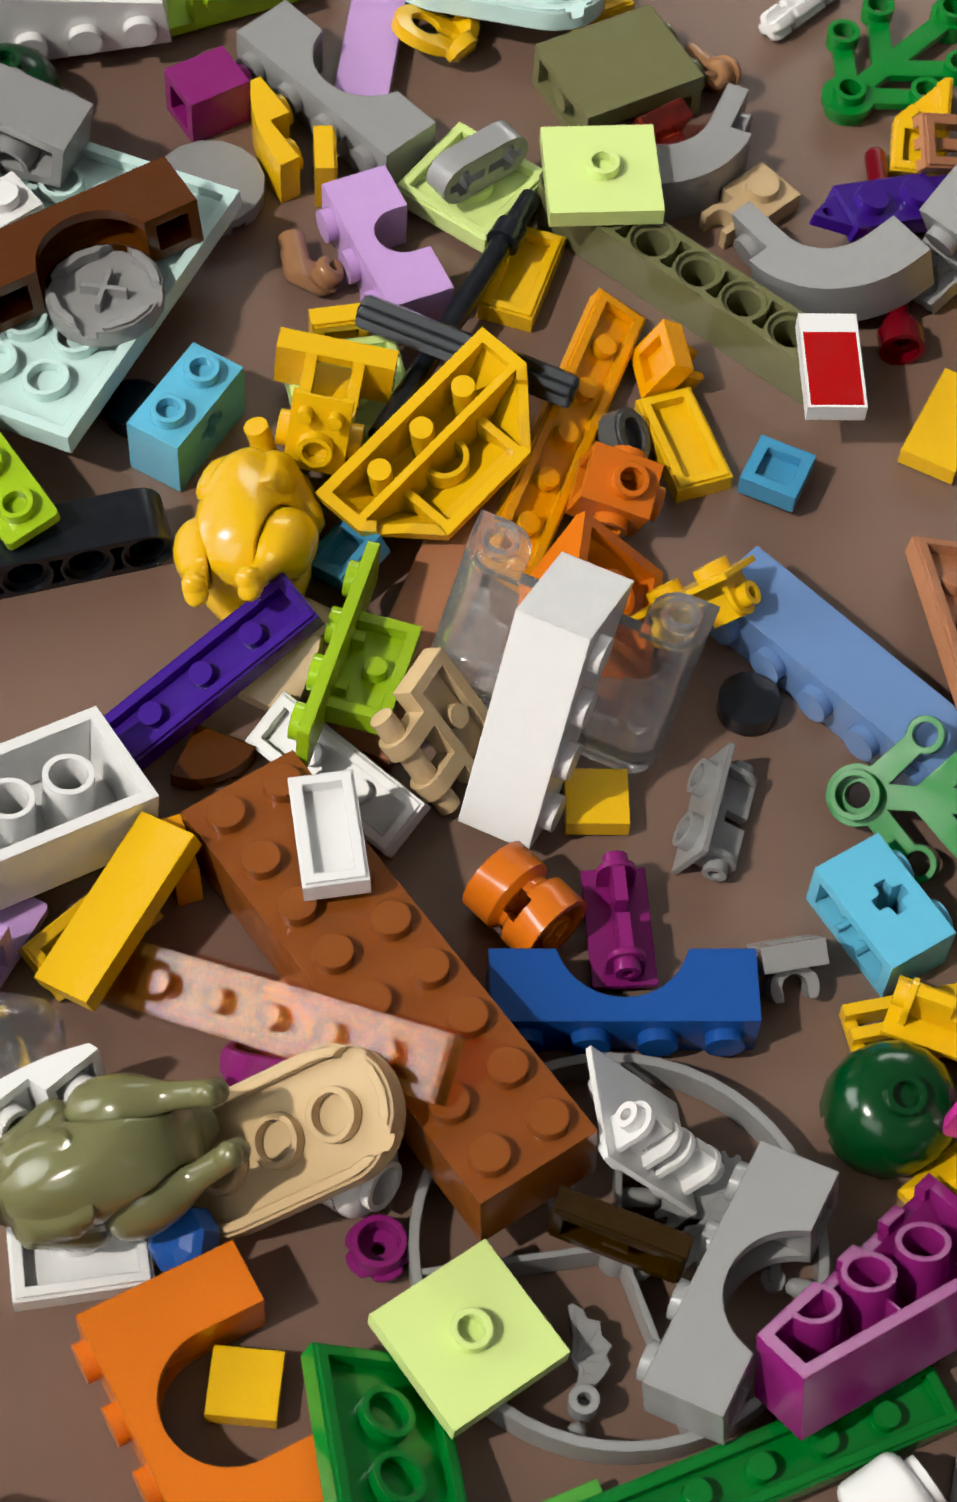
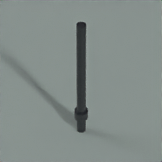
[368,189,541,438]

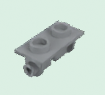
[671,742,757,882]

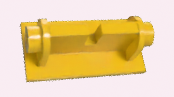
[629,555,761,648]
[880,975,957,1061]

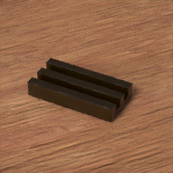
[547,1185,695,1284]

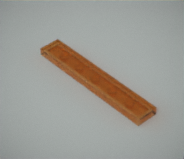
[103,941,466,1107]

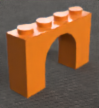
[71,1240,323,1502]

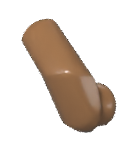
[684,42,742,94]
[277,229,344,297]

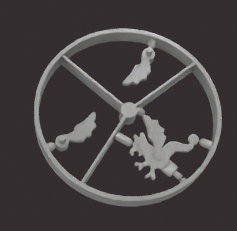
[407,1052,830,1465]

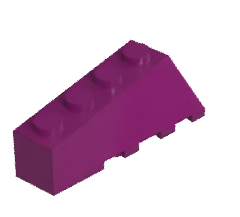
[755,1173,957,1441]

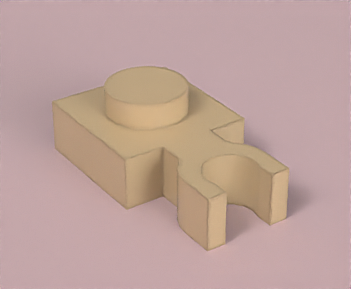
[698,162,801,249]

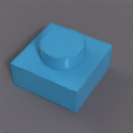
[737,434,817,513]
[311,520,391,590]

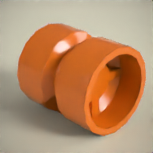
[462,841,588,950]

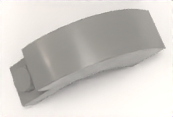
[656,83,753,221]
[732,201,934,321]

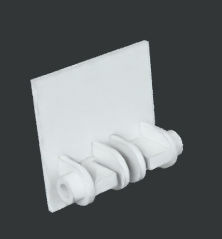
[586,1045,725,1216]

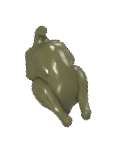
[0,1072,251,1251]

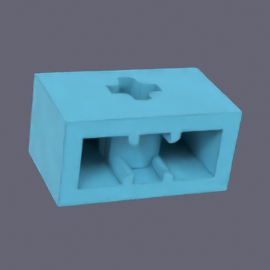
[126,342,245,492]
[806,833,957,997]

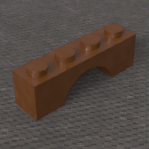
[0,156,204,333]

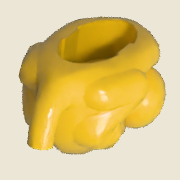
[173,417,325,621]

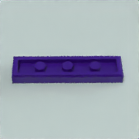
[104,572,325,771]

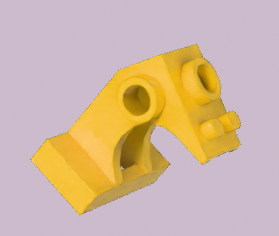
[273,327,399,475]

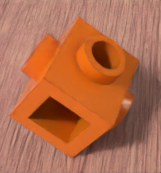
[565,441,666,537]

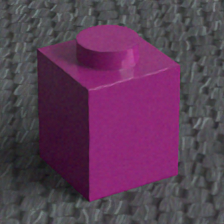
[164,45,253,142]

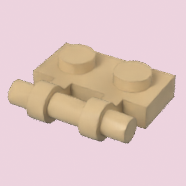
[370,647,488,816]

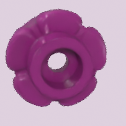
[345,1214,409,1283]

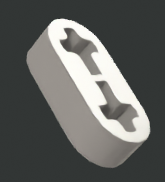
[426,120,528,204]

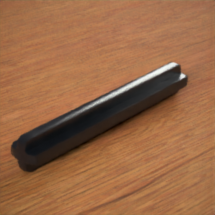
[355,294,580,408]

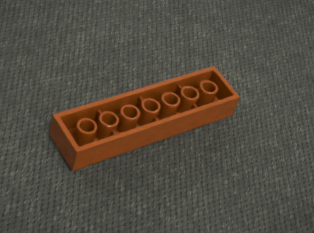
[181,750,598,1241]

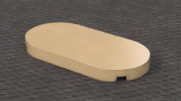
[193,1043,406,1238]

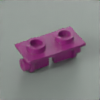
[580,850,659,990]

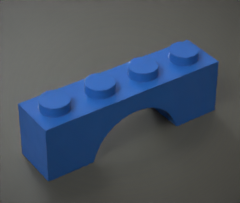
[485,948,762,1057]

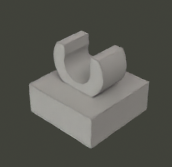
[746,934,829,1004]

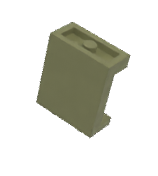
[532,4,705,126]

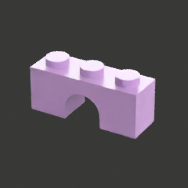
[316,165,454,321]

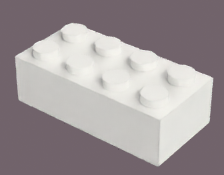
[0,706,159,910]

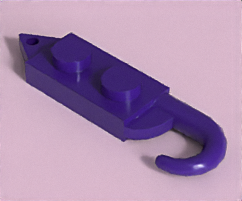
[809,172,948,243]

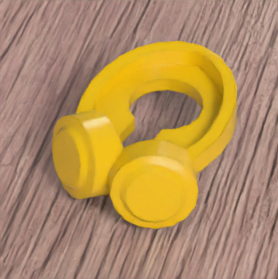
[391,4,480,63]

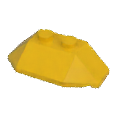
[315,327,532,540]

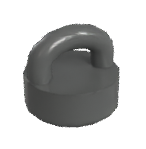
[594,407,651,458]

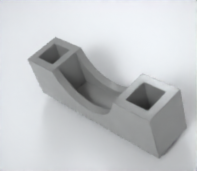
[236,0,436,185]
[636,1140,839,1446]

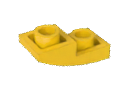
[250,76,304,204]

